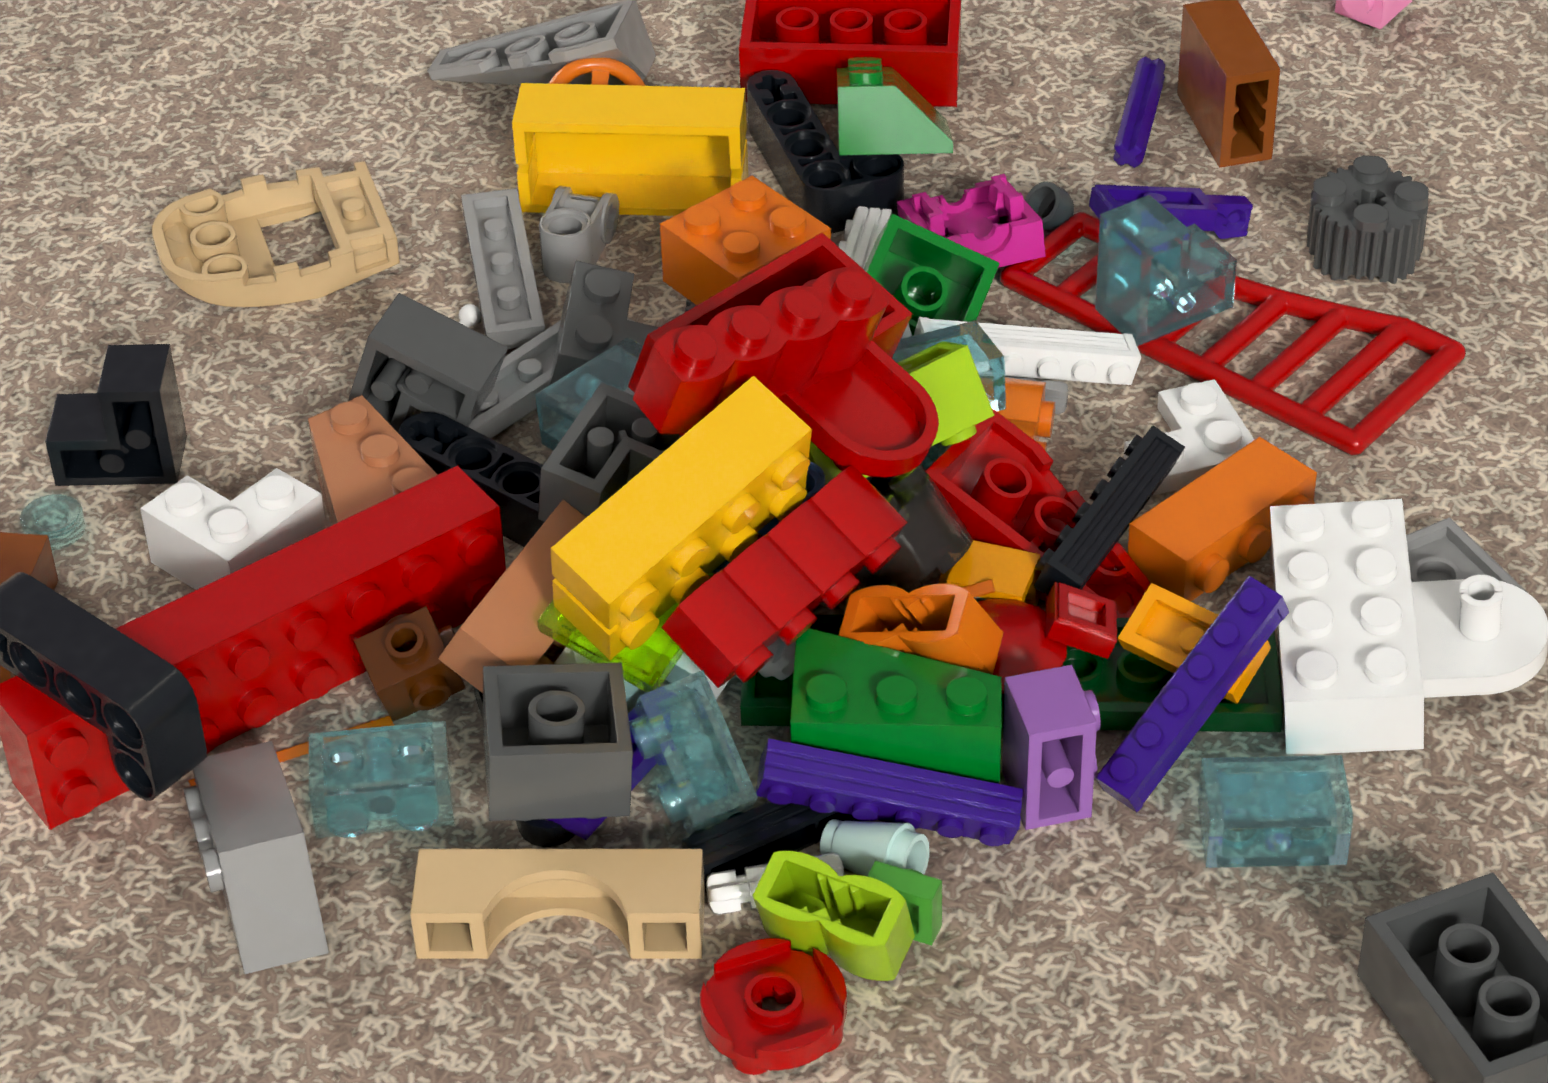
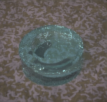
[20,494,86,550]

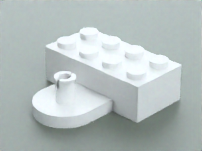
[1270,499,1548,754]

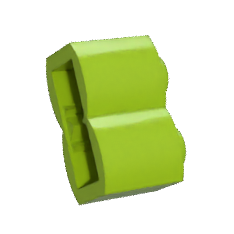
[752,851,915,981]

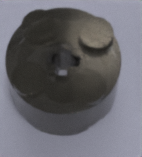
[853,464,973,593]

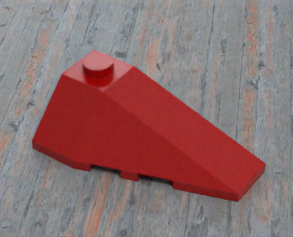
[903,407,1151,618]

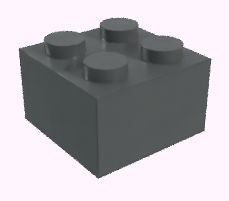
[483,662,633,821]

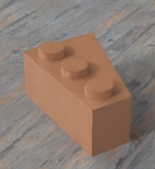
[308,395,438,525]
[438,500,586,693]

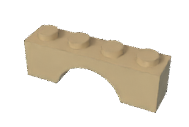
[410,848,705,959]

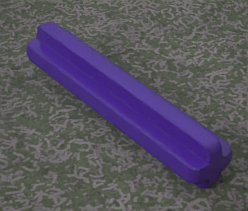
[1113,56,1166,168]

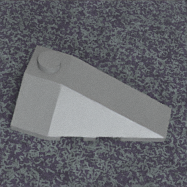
[427,0,656,85]

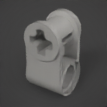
[539,186,619,283]

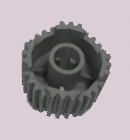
[1307,155,1429,284]

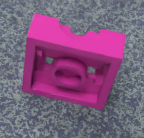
[897,174,1046,268]

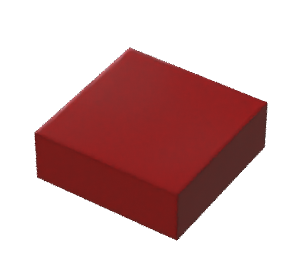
[1046,582,1117,659]

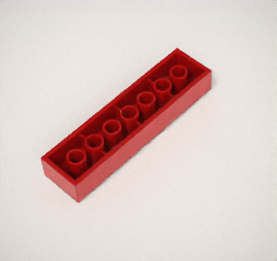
[0,466,506,830]

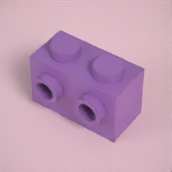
[1002,665,1101,830]

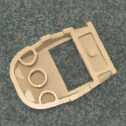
[152,161,400,307]

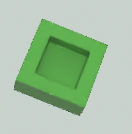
[867,861,942,946]

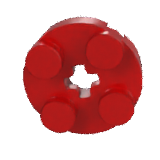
[700,938,847,1075]

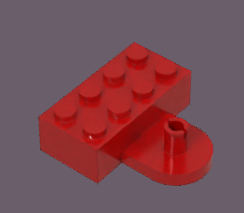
[739,0,961,107]
[628,232,939,477]

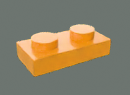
[1118,583,1271,704]

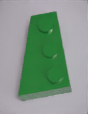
[790,628,1002,784]

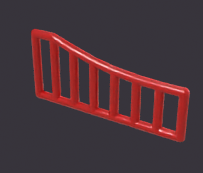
[1000,212,1466,455]

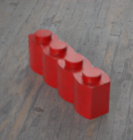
[633,267,890,434]
[661,465,908,688]

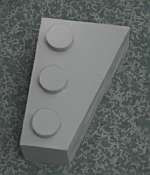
[183,741,329,974]

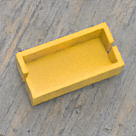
[512,83,749,216]
[551,376,812,660]

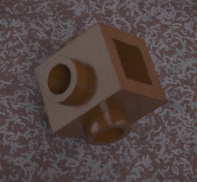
[354,606,466,721]

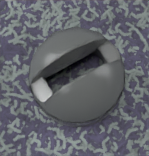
[1025,181,1074,230]

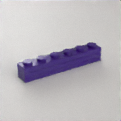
[1095,576,1289,813]
[755,738,1023,846]

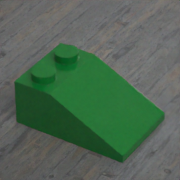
[864,214,1000,338]

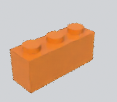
[1128,437,1317,601]

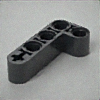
[747,70,904,233]
[398,412,544,547]
[0,572,207,801]

